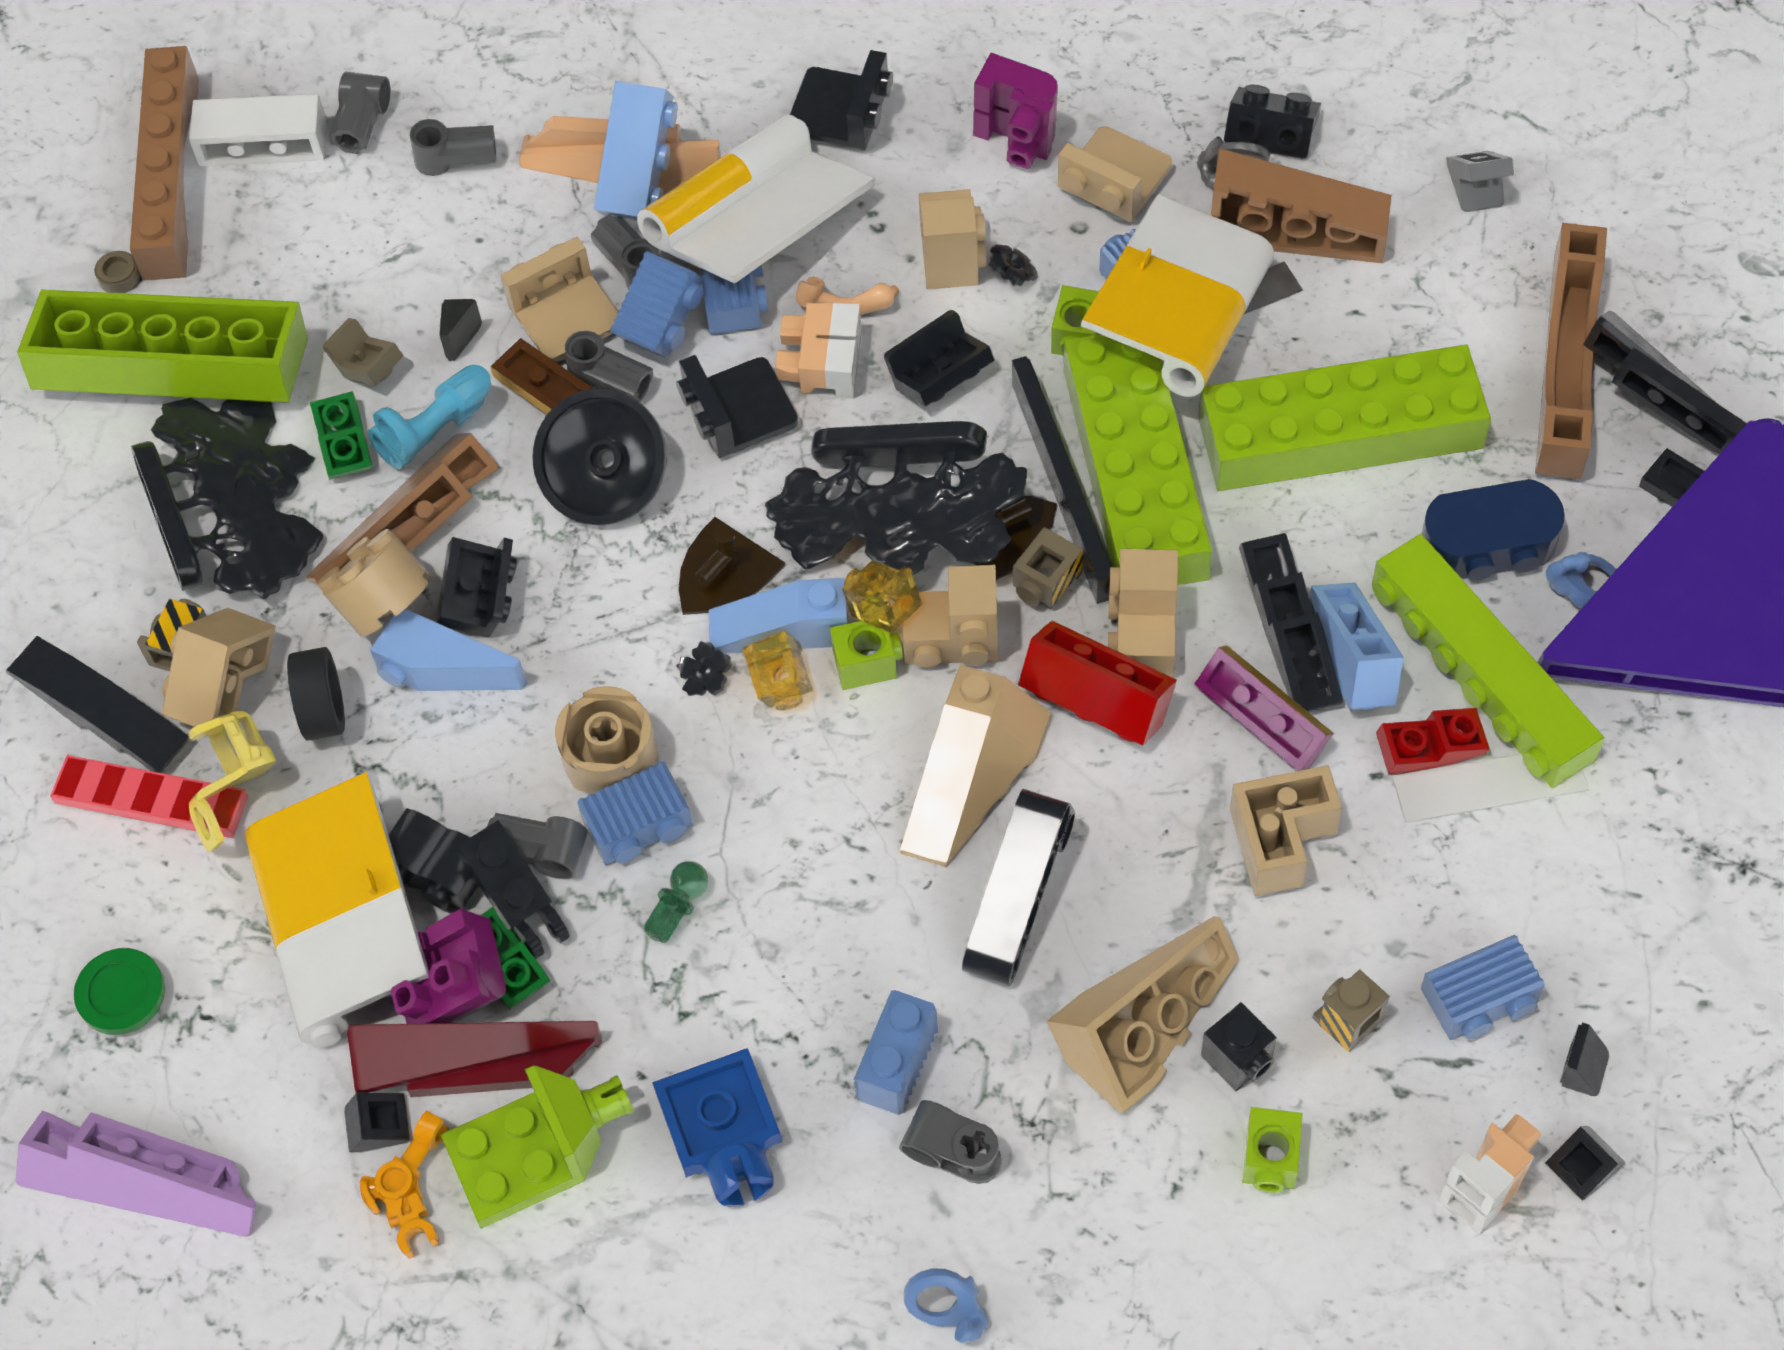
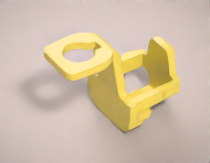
[188,711,277,852]

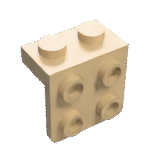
[1058,126,1172,222]
[500,236,618,363]

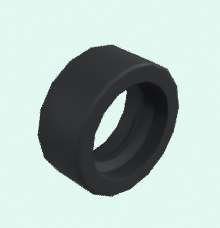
[287,647,345,741]

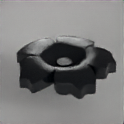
[988,244,1037,286]
[676,641,732,696]

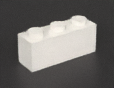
[189,94,327,166]

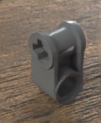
[899,1100,1002,1184]

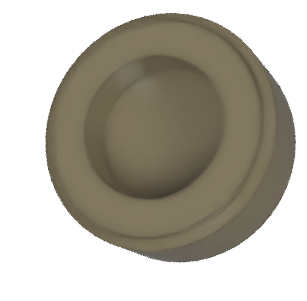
[94,251,141,293]

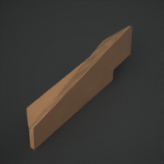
[306,433,499,583]

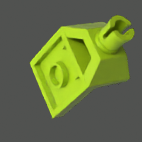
[440,1065,634,1229]

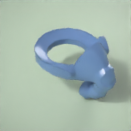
[1546,552,1616,608]
[904,1268,989,1343]

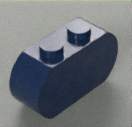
[1421,479,1565,580]

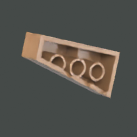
[1211,148,1392,263]

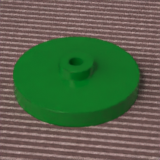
[74,948,165,1035]

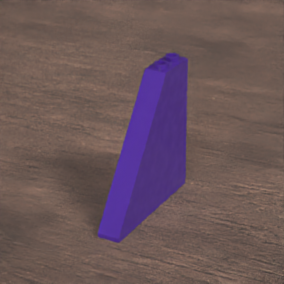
[1537,418,1784,707]

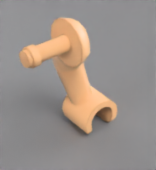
[796,276,899,315]

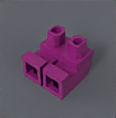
[973,52,1058,169]
[391,909,506,1024]

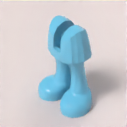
[367,364,491,469]

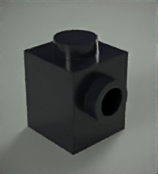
[1201,1002,1277,1091]

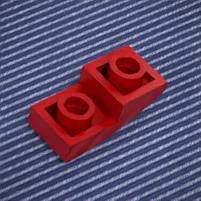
[1376,708,1490,774]

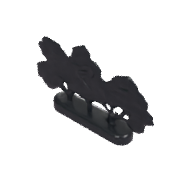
[131,398,324,599]
[765,421,1028,585]

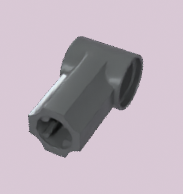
[329,71,391,154]
[409,119,496,176]
[591,214,660,290]
[565,331,653,402]
[487,813,588,879]

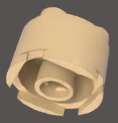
[317,529,431,637]
[555,686,658,794]

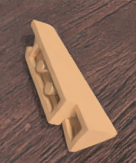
[519,116,721,195]

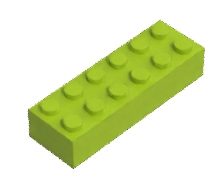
[17,289,308,402]
[1063,334,1212,585]
[1198,344,1491,492]

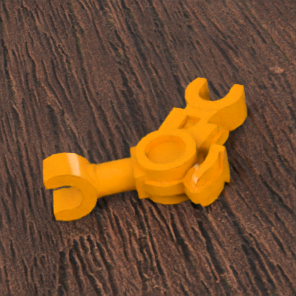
[360,1110,449,1259]

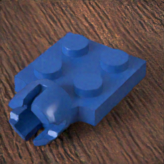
[652,1048,782,1207]

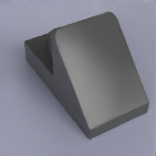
[1446,151,1514,212]

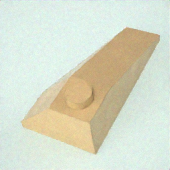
[900,665,1051,867]
[1047,916,1239,1113]

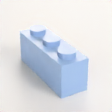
[594,81,678,221]

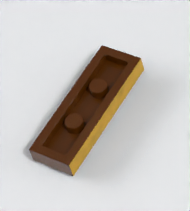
[490,338,593,414]

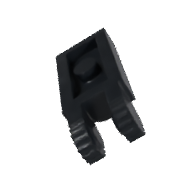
[455,820,570,959]

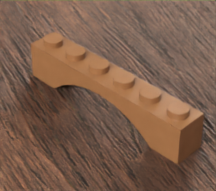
[130,46,199,281]
[1535,223,1607,479]

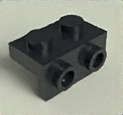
[1224,84,1321,159]
[884,310,995,407]
[436,537,517,638]

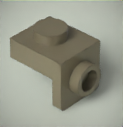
[323,318,404,386]

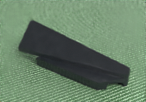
[1583,311,1747,455]

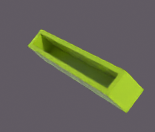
[1372,534,1605,788]

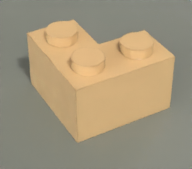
[918,189,986,290]
[1108,549,1178,678]
[902,565,998,667]
[162,608,276,727]
[1230,765,1342,896]

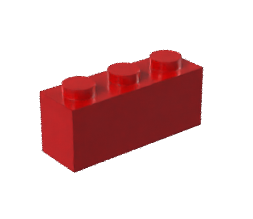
[1018,620,1177,746]

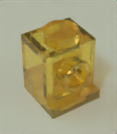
[842,560,922,633]
[742,630,813,711]

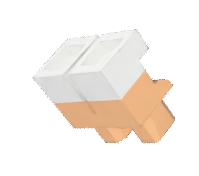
[775,303,862,399]
[1438,1114,1541,1235]

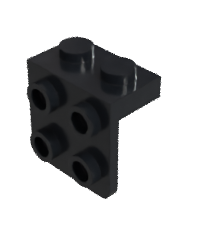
[790,50,893,150]
[676,355,798,458]

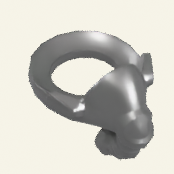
[1196,136,1270,189]

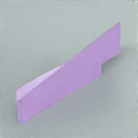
[16,1110,256,1237]

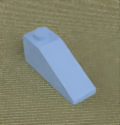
[709,577,849,654]
[1310,582,1404,710]
[370,609,527,691]

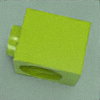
[1051,285,1099,356]
[830,616,903,690]
[1242,1107,1303,1193]

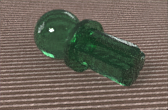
[643,861,709,943]

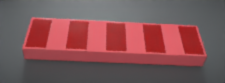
[50,755,249,838]

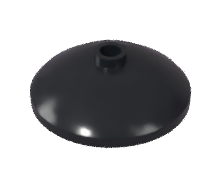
[532,388,667,525]

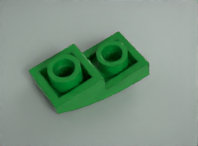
[310,391,373,480]
[481,907,550,1010]

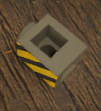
[1013,527,1083,608]
[137,599,206,672]
[1312,969,1390,1052]

